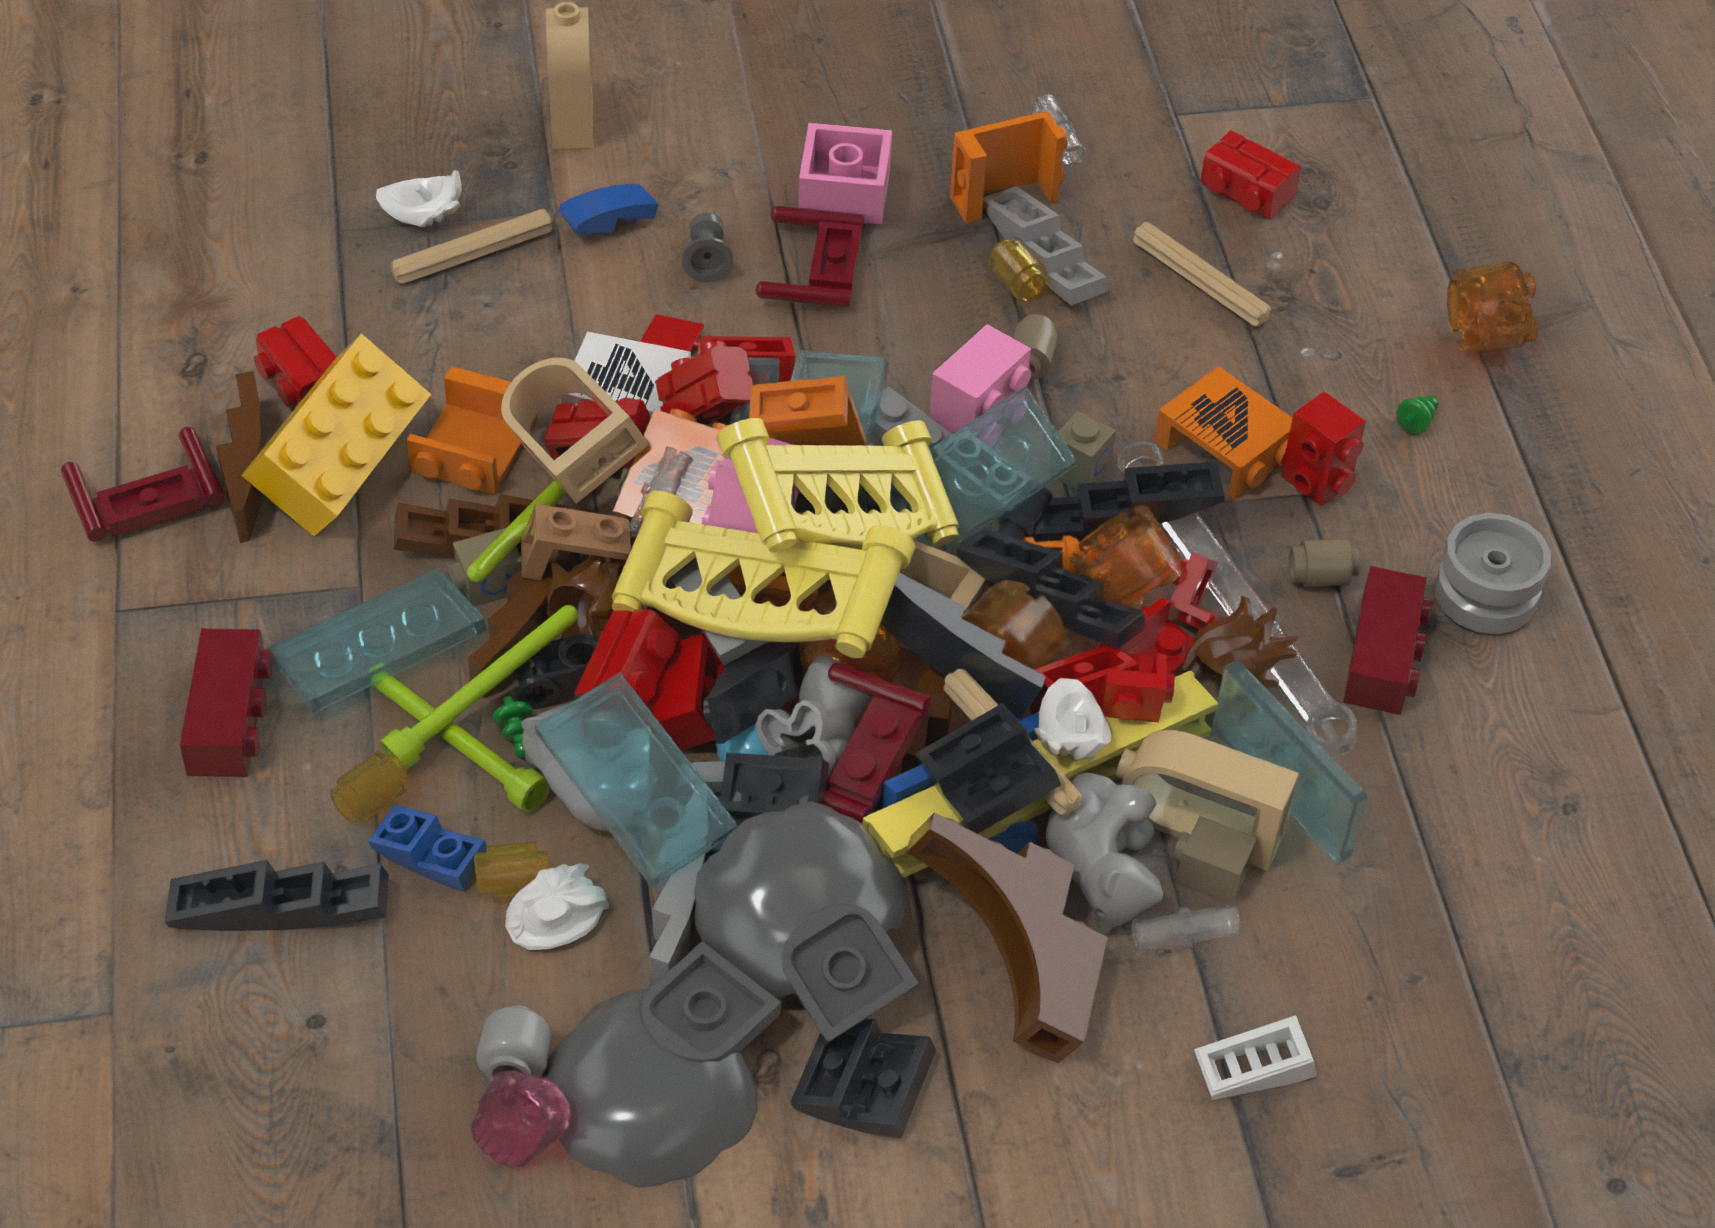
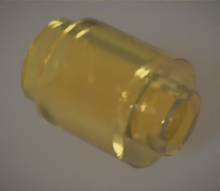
[988,238,1048,301]
[330,751,408,823]
[474,841,549,898]

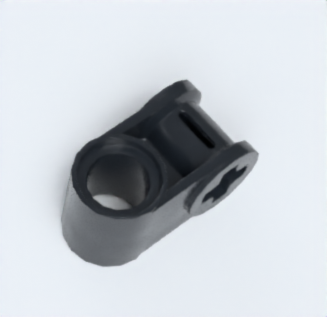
[513,633,599,709]

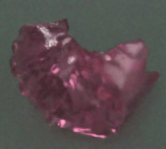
[471,1071,571,1167]

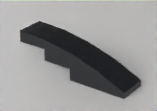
[1033,461,1225,542]
[956,528,1145,649]
[880,573,1046,720]
[165,860,389,931]

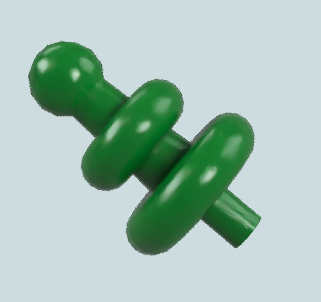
[1396,396,1439,434]
[492,696,533,758]

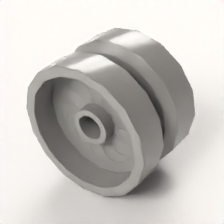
[1435,513,1551,635]

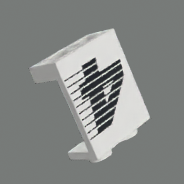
[561,331,691,416]

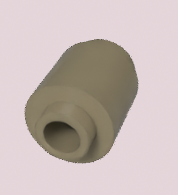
[1013,314,1058,379]
[1288,539,1360,587]

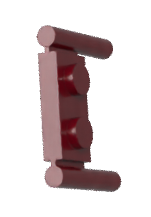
[755,206,864,308]
[61,427,225,542]
[822,663,931,824]

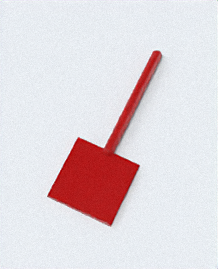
[640,314,705,352]

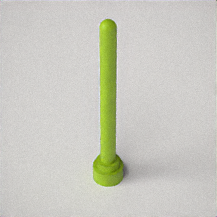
[467,480,566,582]
[379,605,578,772]
[369,669,551,813]

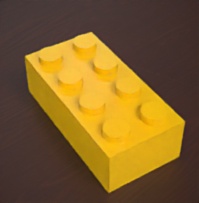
[241,333,431,537]

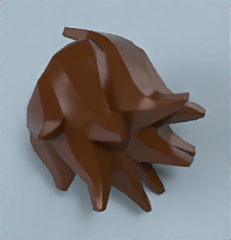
[547,555,627,640]
[1182,596,1299,706]

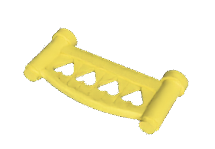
[716,418,959,552]
[612,491,915,658]

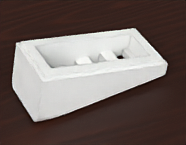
[1194,1015,1317,1100]

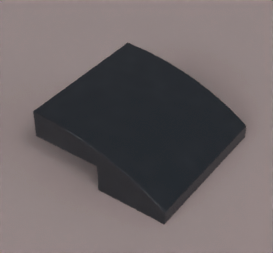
[915,703,1061,834]
[706,752,829,852]
[790,1019,936,1138]

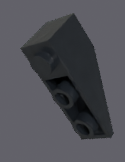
[703,642,806,744]

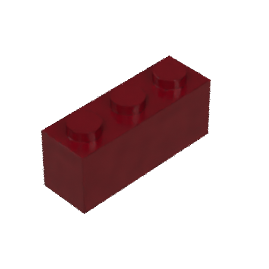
[1343,566,1432,715]
[180,628,273,777]

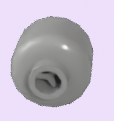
[476,1005,552,1089]

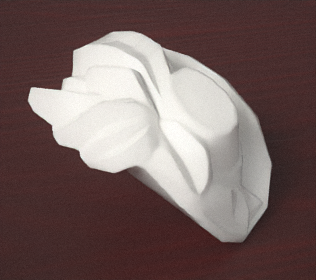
[376,170,462,228]
[1034,678,1111,760]
[505,863,609,950]

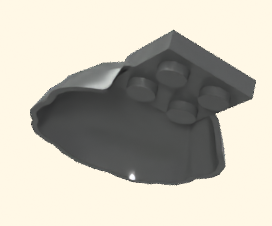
[694,801,919,1044]
[538,941,781,1188]

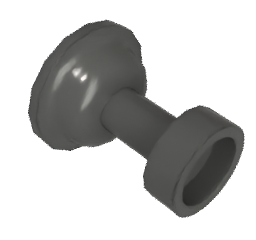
[682,213,733,282]

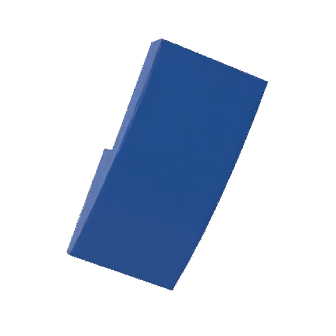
[558,184,659,236]
[368,804,490,891]

